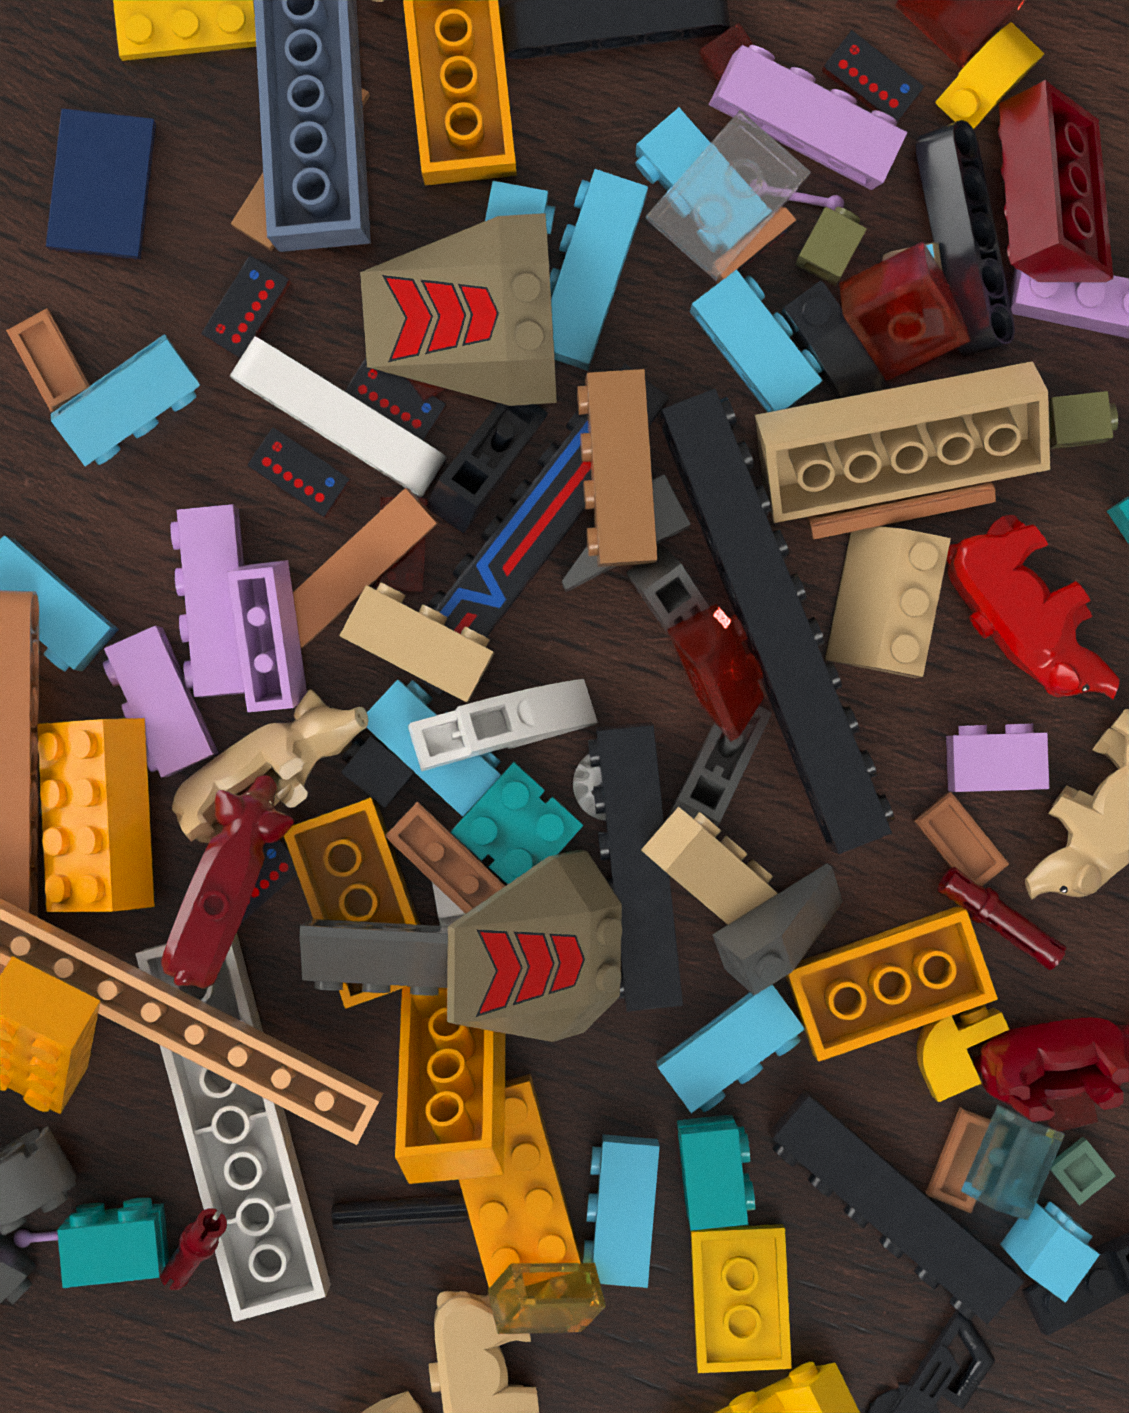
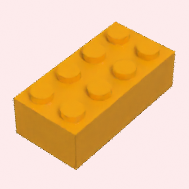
[403,0,517,186]
[37,718,154,912]
[284,797,421,1009]
[786,906,998,1062]
[0,956,100,1114]
[395,987,505,1184]
[459,1074,581,1290]

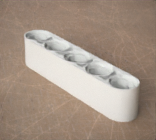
[230,336,447,497]

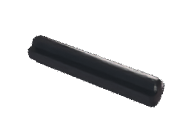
[331,1195,469,1230]

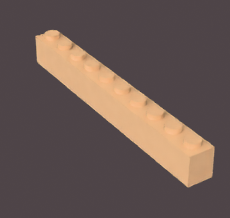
[0,898,383,1145]

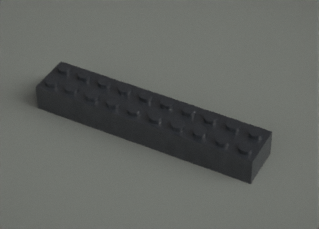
[658,388,895,854]

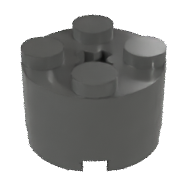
[0,1127,77,1235]

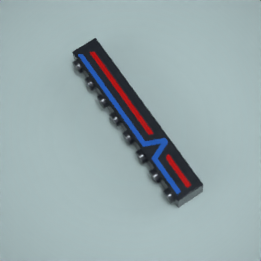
[416,363,669,696]

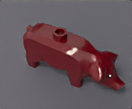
[161,775,294,989]
[973,1017,1129,1122]

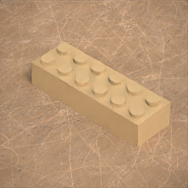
[755,361,1050,523]

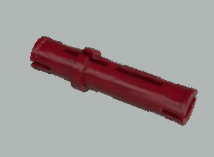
[937,867,1066,970]
[160,1208,227,1290]

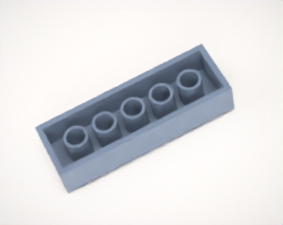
[254,0,371,252]

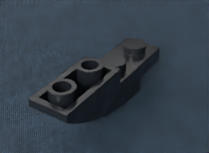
[1022,1233,1129,1335]

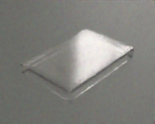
[646,110,811,281]

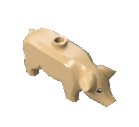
[172,689,368,843]
[1025,709,1129,900]
[429,1287,539,1413]

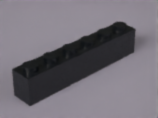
[588,722,683,1012]
[769,1090,1024,1325]

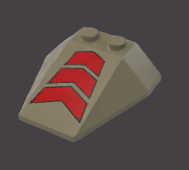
[360,213,557,406]
[447,849,622,1042]

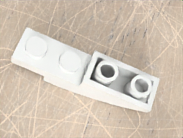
[408,679,598,772]

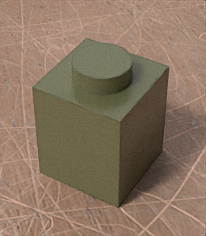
[795,207,867,286]
[1048,391,1118,449]

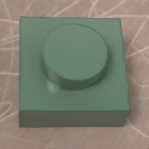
[1047,1137,1116,1206]

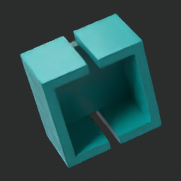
[450,762,584,884]
[677,1115,755,1230]
[57,1198,169,1288]

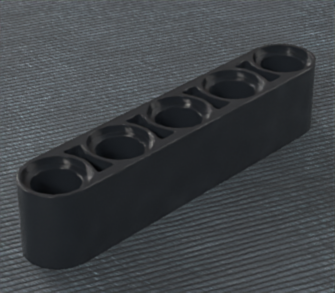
[500,0,731,59]
[916,120,1015,356]

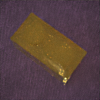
[488,1263,606,1334]

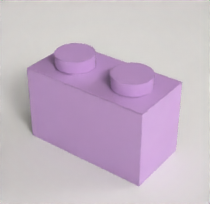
[946,724,1049,792]

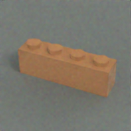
[577,369,657,567]

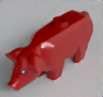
[946,515,1120,700]

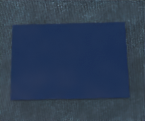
[46,108,156,260]

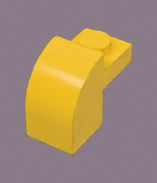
[935,22,1044,129]
[916,1005,1009,1102]

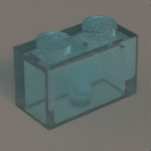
[961,1105,1065,1220]

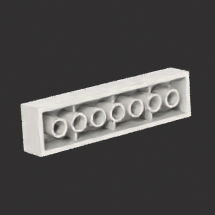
[135,933,331,1322]

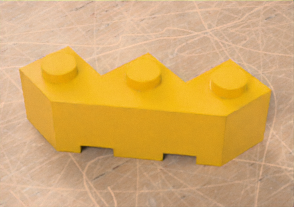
[715,1362,860,1413]

